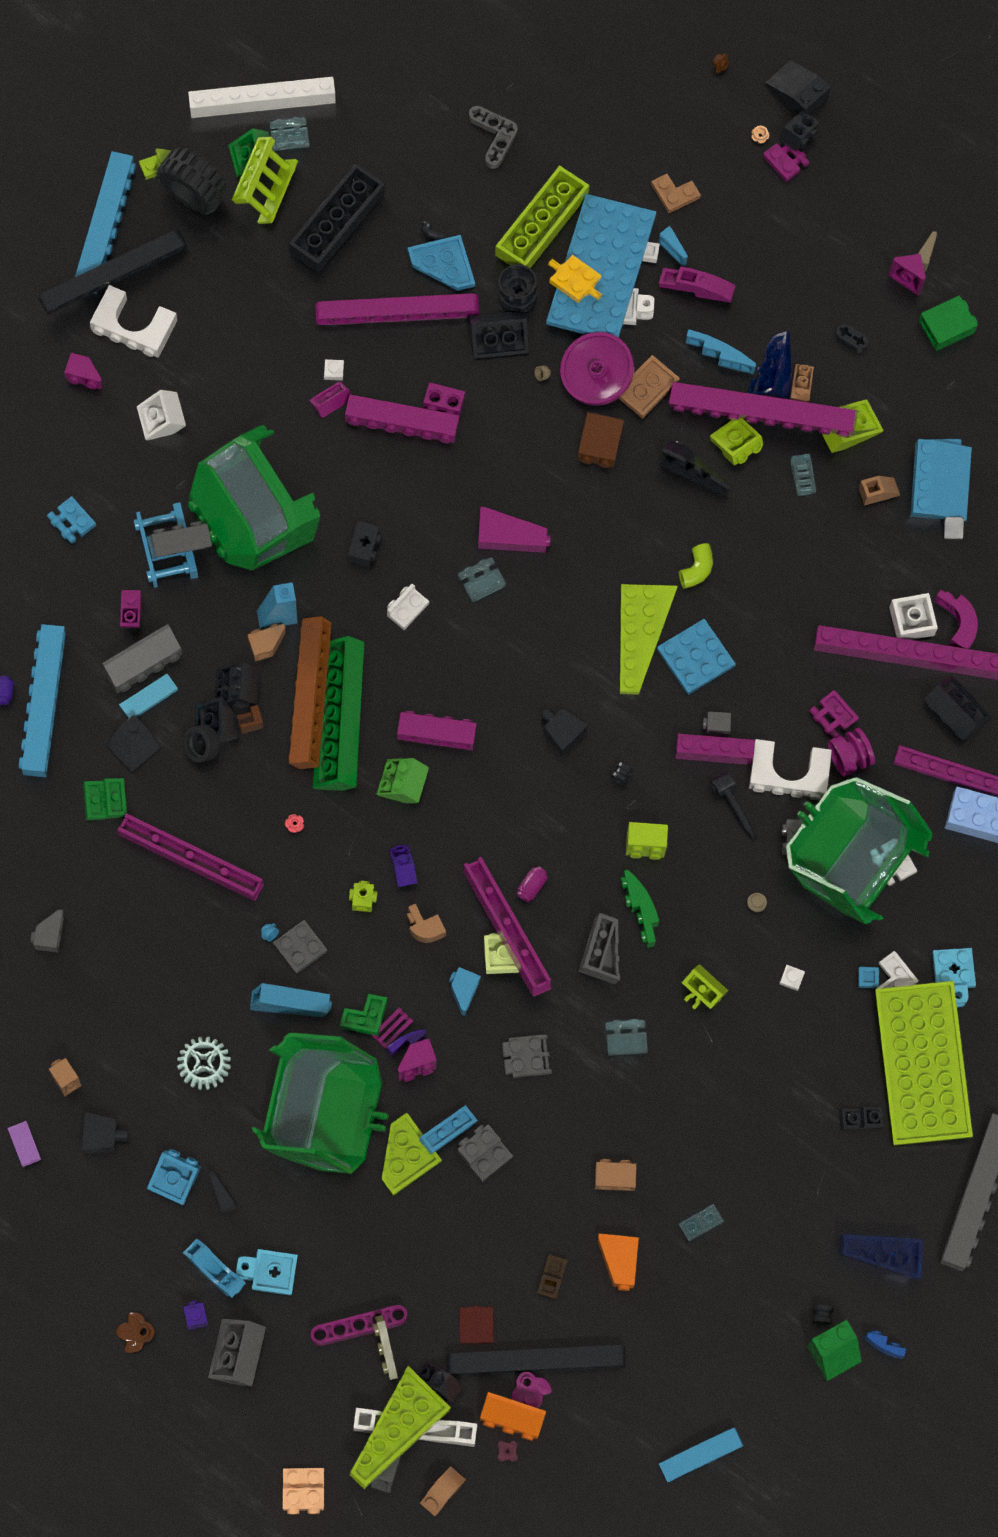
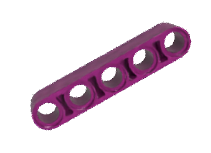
[311,1305,407,1346]

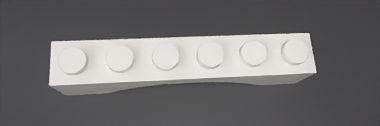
[353,1408,477,1447]

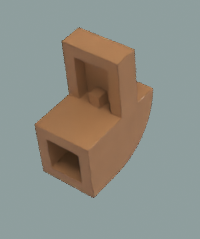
[406,904,446,943]
[420,1467,466,1516]

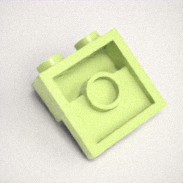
[484,933,519,974]

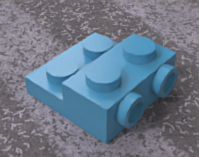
[147,1149,201,1205]

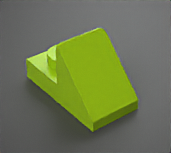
[139,148,171,180]

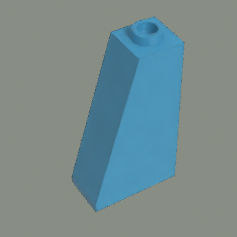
[257,582,297,630]
[250,983,332,1017]

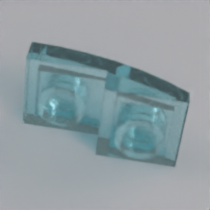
[679,1204,725,1241]

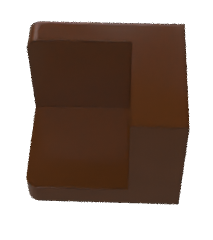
[237,705,263,734]

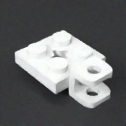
[623,288,654,325]

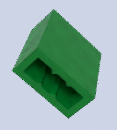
[919,295,978,351]

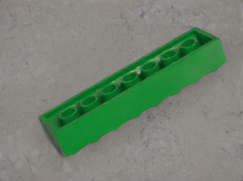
[313,636,364,791]

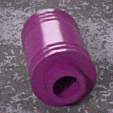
[516,867,548,902]

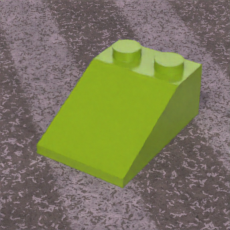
[822,399,884,453]

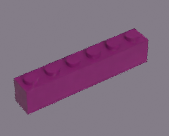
[345,394,459,443]

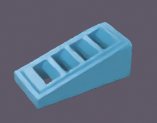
[658,226,688,267]

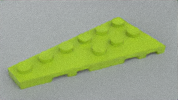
[620,584,678,695]
[350,1366,451,1489]

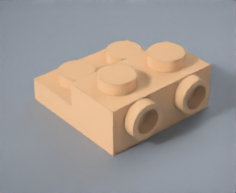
[283,1468,324,1514]

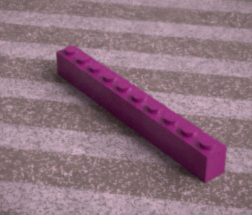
[669,382,858,438]
[814,625,998,680]

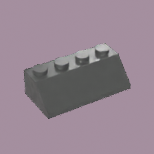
[102,624,182,694]

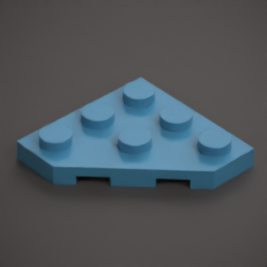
[407,235,475,291]

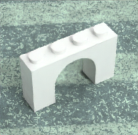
[90,285,177,358]
[749,739,832,800]

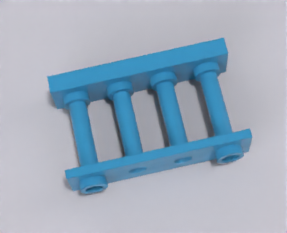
[134,502,198,588]

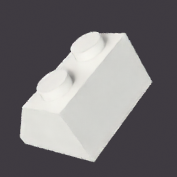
[137,390,186,440]

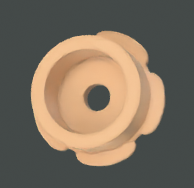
[752,126,769,143]

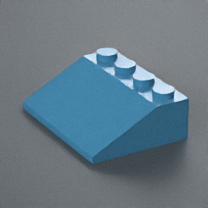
[910,439,972,521]

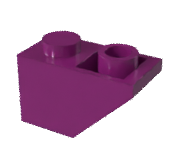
[64,353,103,389]
[120,590,142,628]

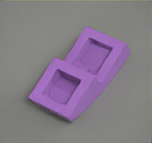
[8,1121,41,1167]

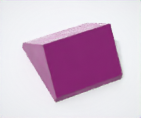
[888,254,926,296]

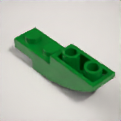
[621,870,659,948]

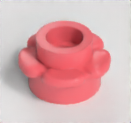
[285,814,304,833]

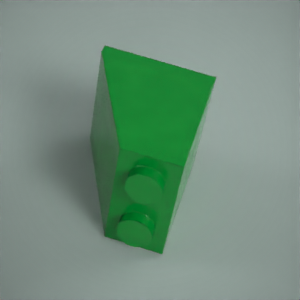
[807,1320,862,1381]

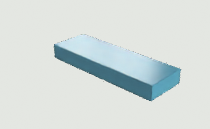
[119,674,178,719]

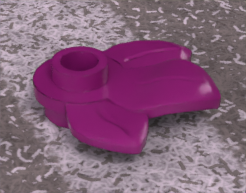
[512,1371,552,1409]

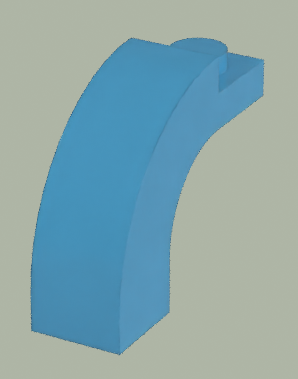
[183,1239,246,1298]

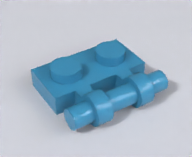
[47,496,96,543]

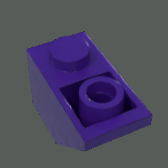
[389,845,417,887]

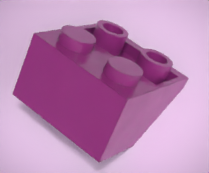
[398,1039,437,1082]

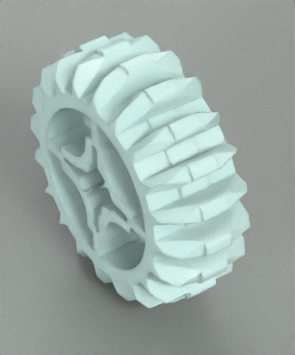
[177,1037,231,1090]

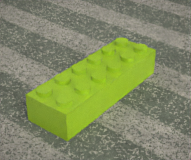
[495,166,589,268]

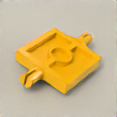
[548,255,603,303]

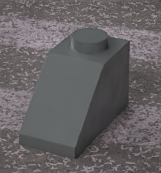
[31,910,64,953]

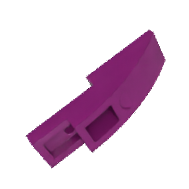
[659,267,736,302]

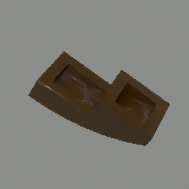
[537,1254,568,1299]

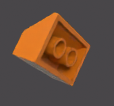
[480,1392,546,1441]

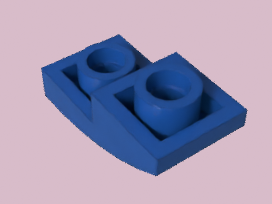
[865,1331,906,1359]

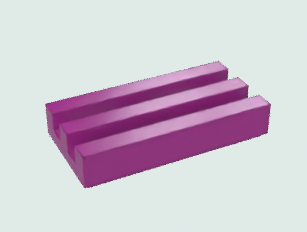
[372,1008,413,1049]

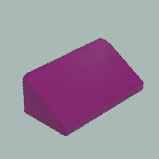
[309,381,351,418]

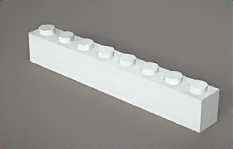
[188,77,335,118]

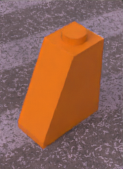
[597,1234,639,1291]

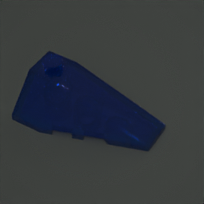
[748,331,792,400]

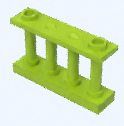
[232,137,298,224]

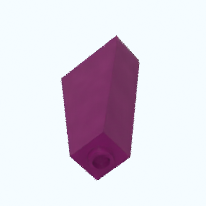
[478,507,551,553]

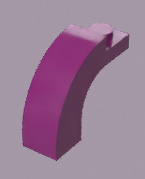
[934,590,978,649]

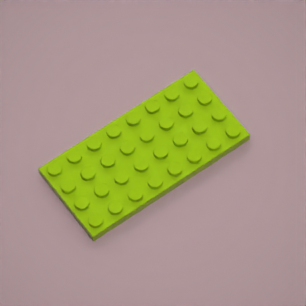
[875,981,973,1146]

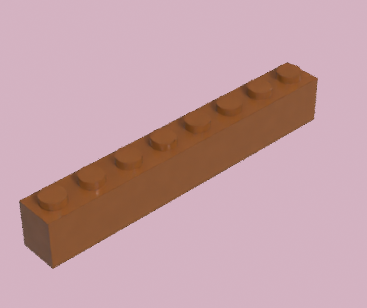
[289,616,332,769]

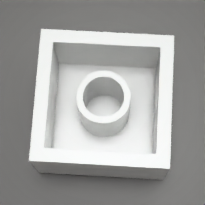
[889,593,938,640]

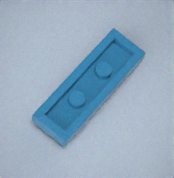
[419,1105,478,1155]

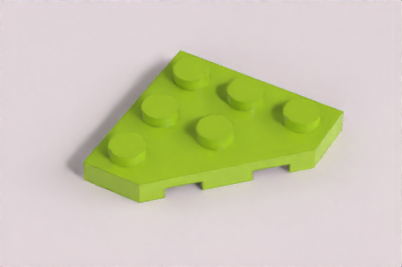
[382,1113,442,1196]

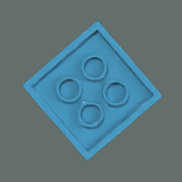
[657,619,736,695]

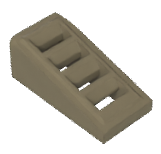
[918,231,937,272]

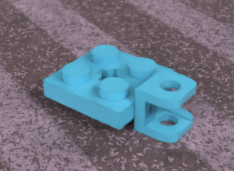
[932,948,976,1007]
[236,1249,298,1296]

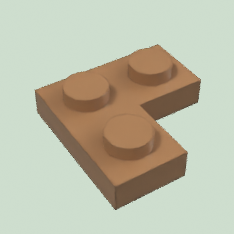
[651,174,701,214]

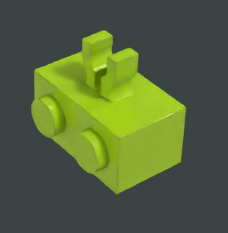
[682,964,728,1009]

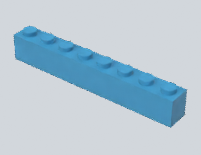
[75,151,136,294]
[19,624,66,777]

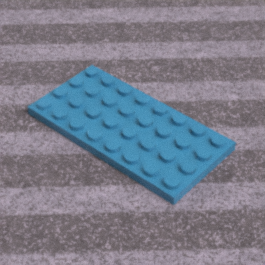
[546,194,656,338]

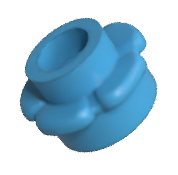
[261,923,279,942]

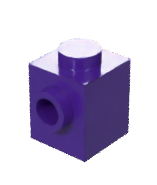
[183,1301,209,1330]

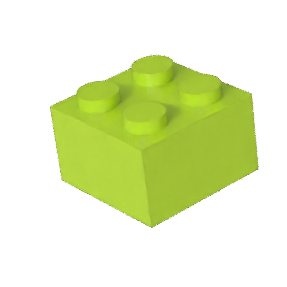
[626,822,668,860]

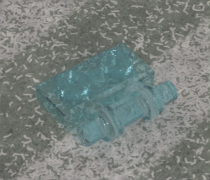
[270,117,309,151]
[458,557,506,602]
[605,1019,648,1056]

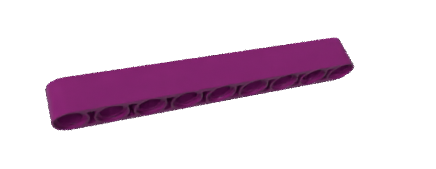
[315,294,480,325]

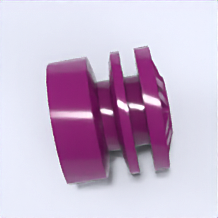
[828,728,875,777]

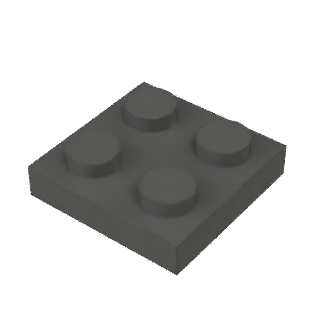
[273,920,328,974]

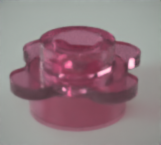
[498,1441,518,1462]

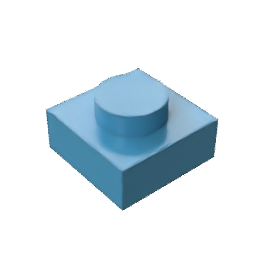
[858,967,879,988]

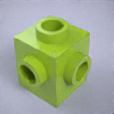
[349,881,377,912]

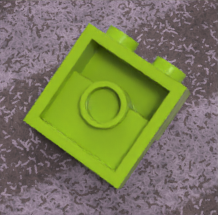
[710,418,763,466]

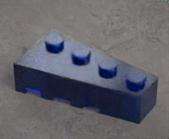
[840,1234,923,1280]

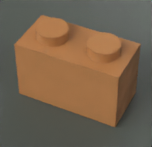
[49,1058,81,1096]
[595,1159,636,1191]

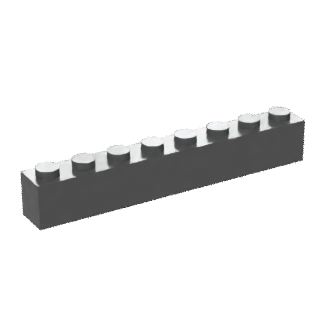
[940,1113,998,1271]

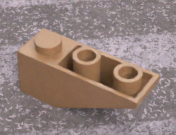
[789,364,814,403]

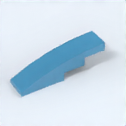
[686,329,756,374]
[659,1427,744,1482]

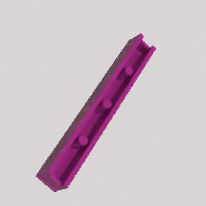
[117,813,264,901]
[463,857,551,997]

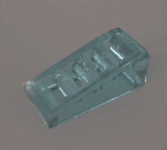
[790,454,816,496]

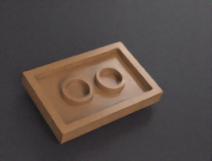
[619,355,680,419]

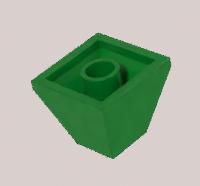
[228,128,269,178]

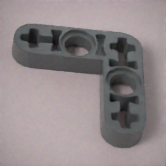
[469,106,518,169]

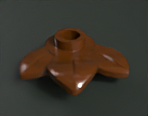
[116,1312,155,1353]

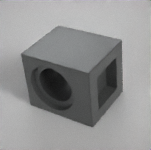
[703,712,731,737]

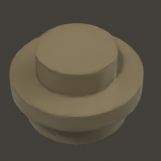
[747,893,767,912]

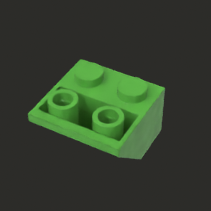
[377,758,429,803]

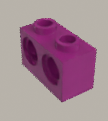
[423,382,465,418]

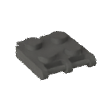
[502,1034,552,1078]

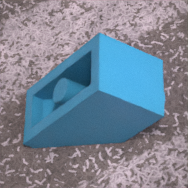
[449,967,481,1015]

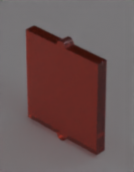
[460,1305,493,1345]

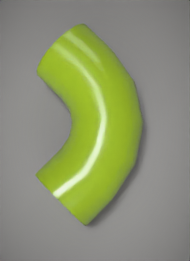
[679,543,713,588]

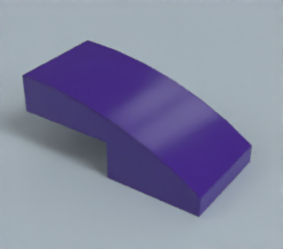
[387,1030,427,1057]

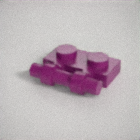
[763,143,810,182]
[810,690,859,738]

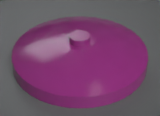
[560,332,635,406]

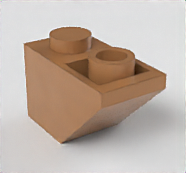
[859,476,900,506]
[248,624,286,661]

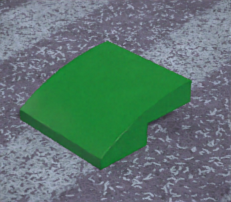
[83,778,127,820]

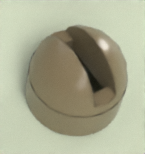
[534,365,551,381]

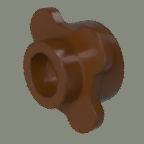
[712,53,729,73]

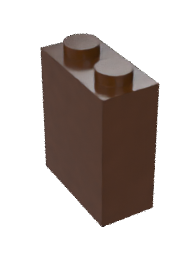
[577,412,624,468]

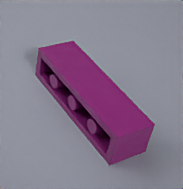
[397,711,477,751]
[675,734,755,765]

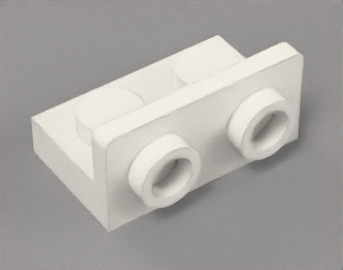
[387,584,429,630]

